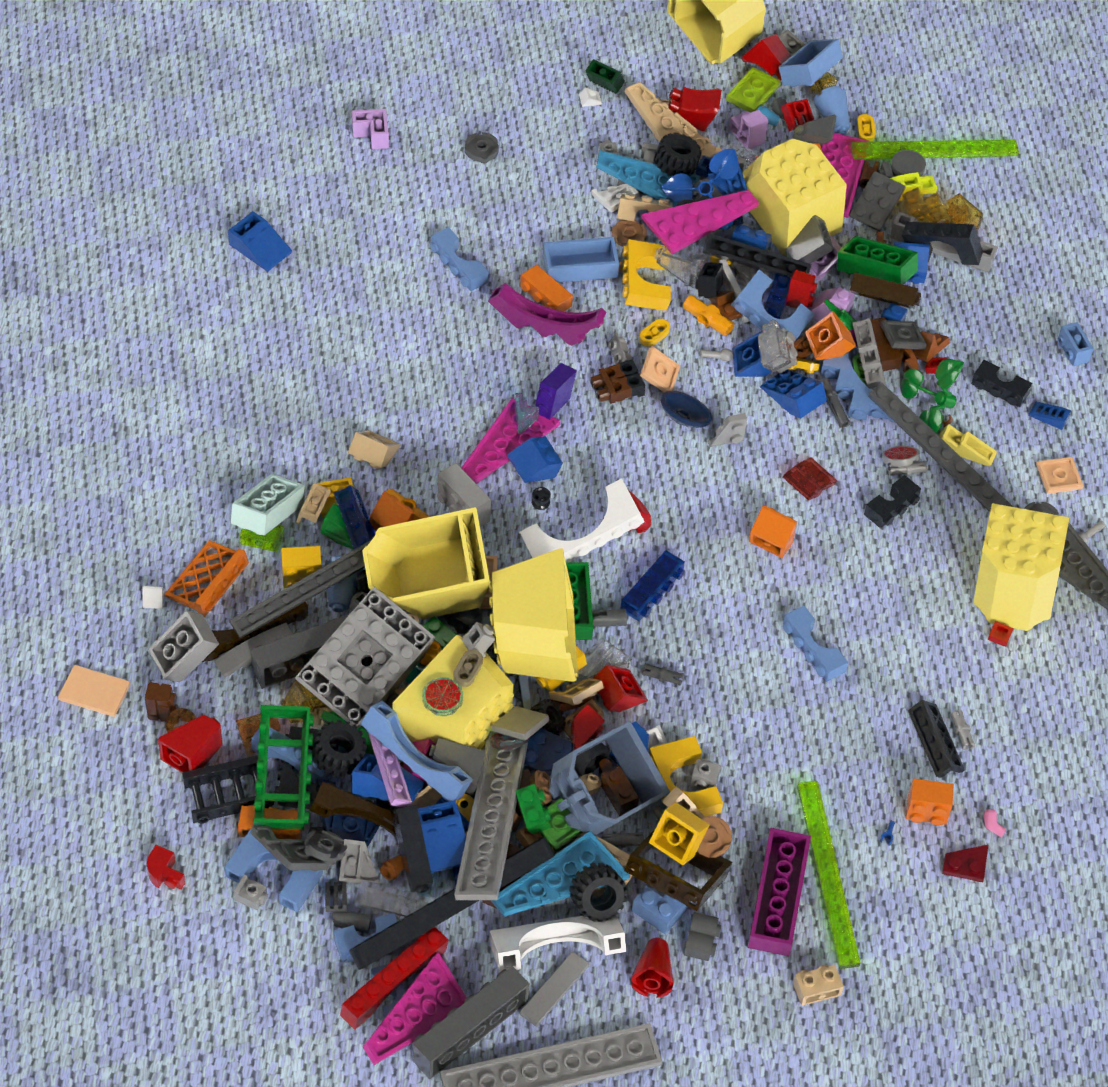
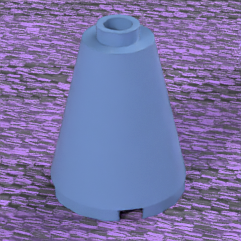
[813,86,850,135]
[325,556,364,612]

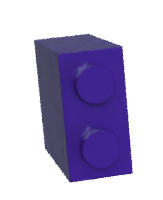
[534,363,577,420]

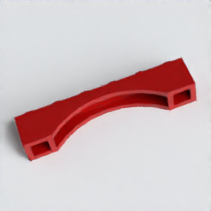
[340,927,449,1030]

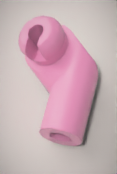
[983,809,1006,838]

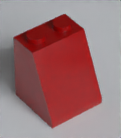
[158,715,223,773]

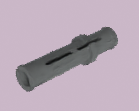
[821,379,851,428]

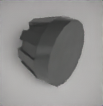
[891,150,926,177]

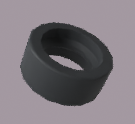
[574,738,609,776]

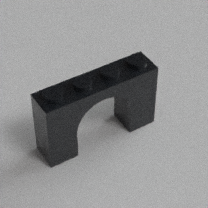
[902,221,983,265]
[274,726,339,809]

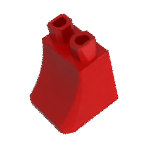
[741,34,791,81]
[668,87,722,131]

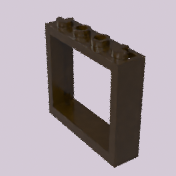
[850,272,921,309]
[624,828,733,911]

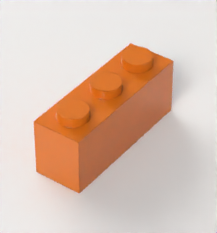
[520,264,573,311]
[238,805,302,839]

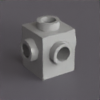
[688,759,721,790]

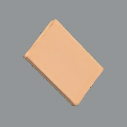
[58,665,130,717]

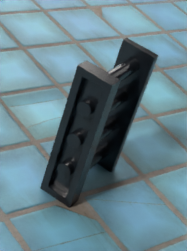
[182,755,274,824]

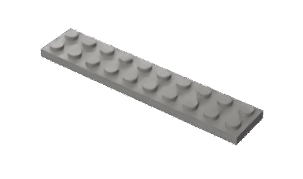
[454,739,528,900]
[440,1023,662,1087]

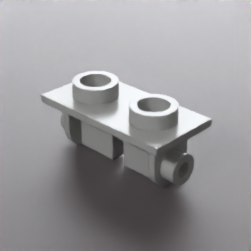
[608,332,632,364]

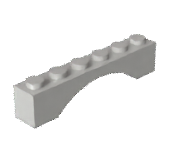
[890,212,998,273]

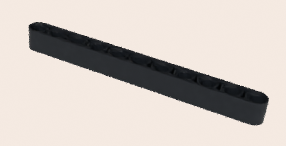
[349,837,555,970]

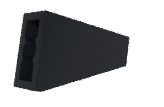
[393,805,433,893]

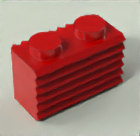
[786,270,818,309]

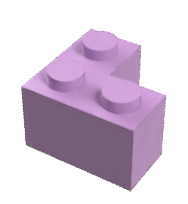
[352,109,389,149]
[729,110,768,151]

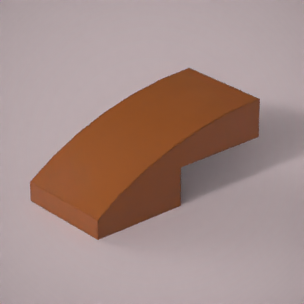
[900,349,919,373]

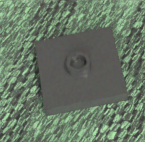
[880,320,927,350]

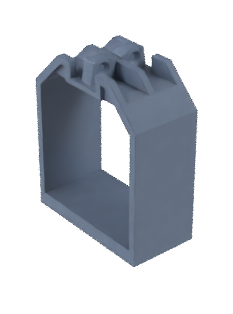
[549,721,670,835]

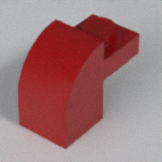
[147,845,185,890]

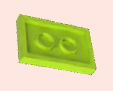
[726,67,781,113]

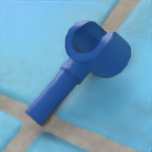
[880,820,895,846]

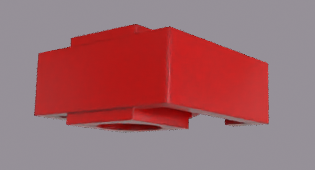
[781,99,814,131]

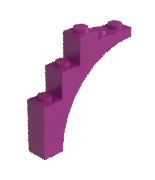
[488,283,607,346]

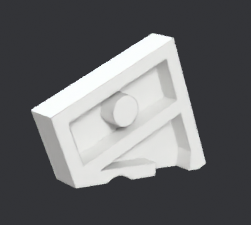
[591,184,639,213]

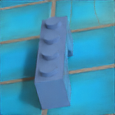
[430,227,489,291]
[783,606,848,682]
[251,728,331,782]

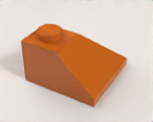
[805,311,856,360]

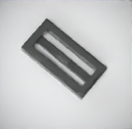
[325,882,347,912]

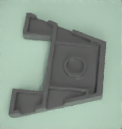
[250,826,329,871]

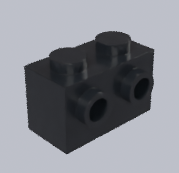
[695,262,723,299]

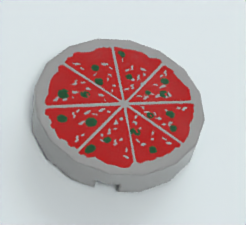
[882,446,920,467]

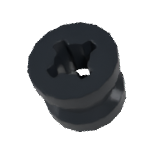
[531,487,551,510]

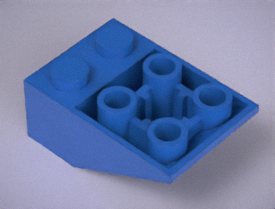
[228,211,292,272]
[760,369,827,419]
[352,753,424,802]
[418,800,466,873]

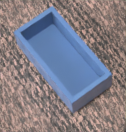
[779,39,843,87]
[543,237,619,282]

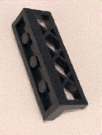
[908,700,965,778]

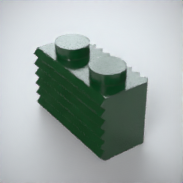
[585,59,625,94]

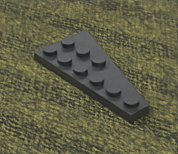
[1059,523,1108,610]

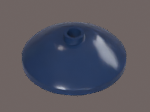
[660,391,712,428]

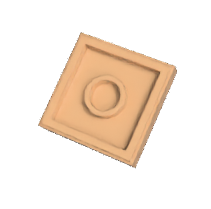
[640,346,680,392]
[1036,457,1083,494]

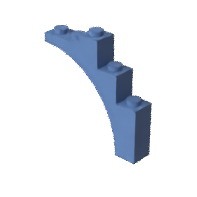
[821,353,894,422]

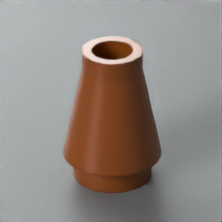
[380,854,404,880]

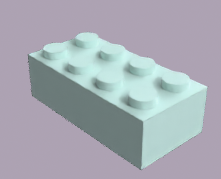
[231,474,305,535]

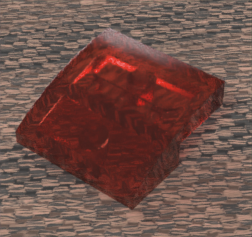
[783,457,837,501]

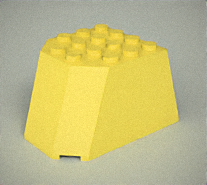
[667,0,766,65]
[742,139,847,257]
[973,503,1070,631]
[362,507,490,619]
[489,548,578,682]
[393,633,514,750]

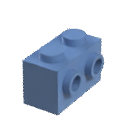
[1057,322,1094,366]

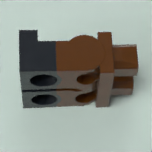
[590,359,646,404]

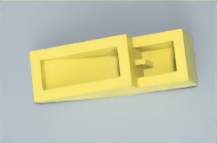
[939,424,997,466]

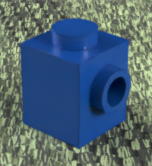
[881,302,908,321]

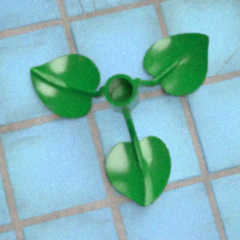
[900,359,964,434]

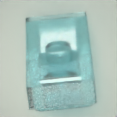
[515,393,539,434]

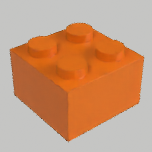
[906,778,954,826]

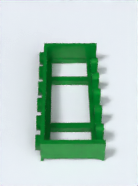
[253,705,314,831]

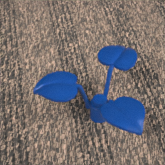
[662,149,739,230]

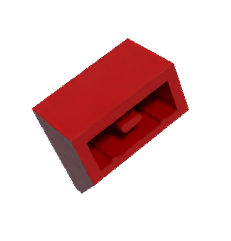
[570,704,605,751]

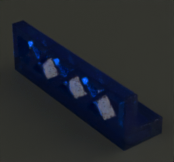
[334,485,375,549]

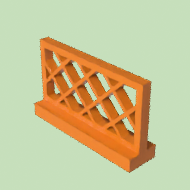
[165,540,249,617]

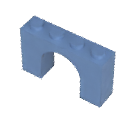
[731,270,815,342]
[224,829,323,913]

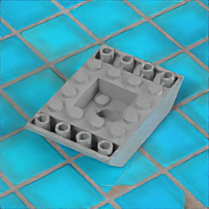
[295,587,435,729]

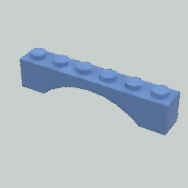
[361,701,473,801]

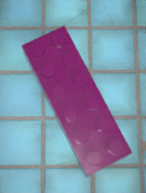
[748,828,811,956]

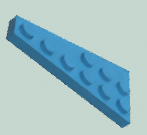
[596,150,700,207]
[491,831,630,917]

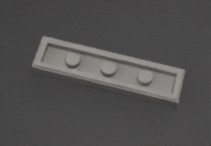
[520,951,589,1027]

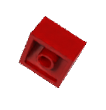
[592,665,648,712]

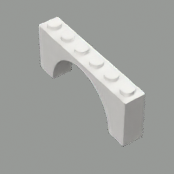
[520,478,644,563]
[490,914,626,972]

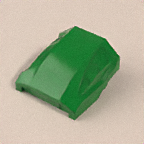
[321,501,370,550]

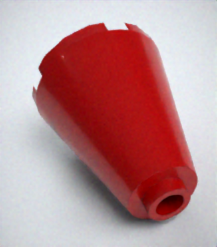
[631,937,674,998]

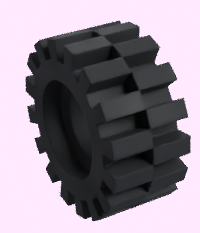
[530,699,566,735]

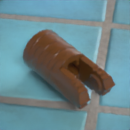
[859,161,880,188]

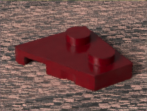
[942,845,989,883]

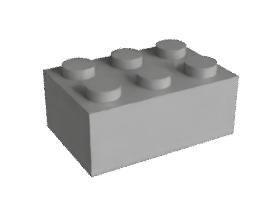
[437,463,491,527]
[148,610,219,682]

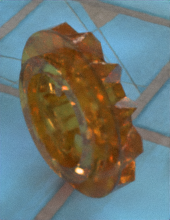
[165,708,196,732]

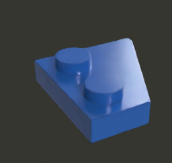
[708,168,748,195]

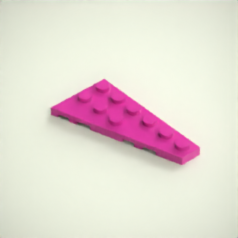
[462,398,561,484]

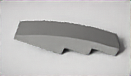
[853,318,886,389]
[214,623,294,677]

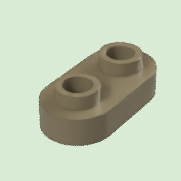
[454,650,483,687]

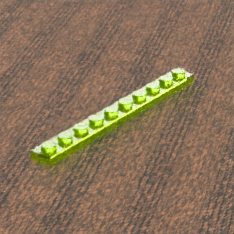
[850,140,1019,159]
[797,781,861,969]

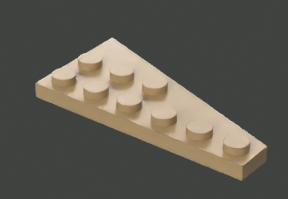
[624,82,722,161]

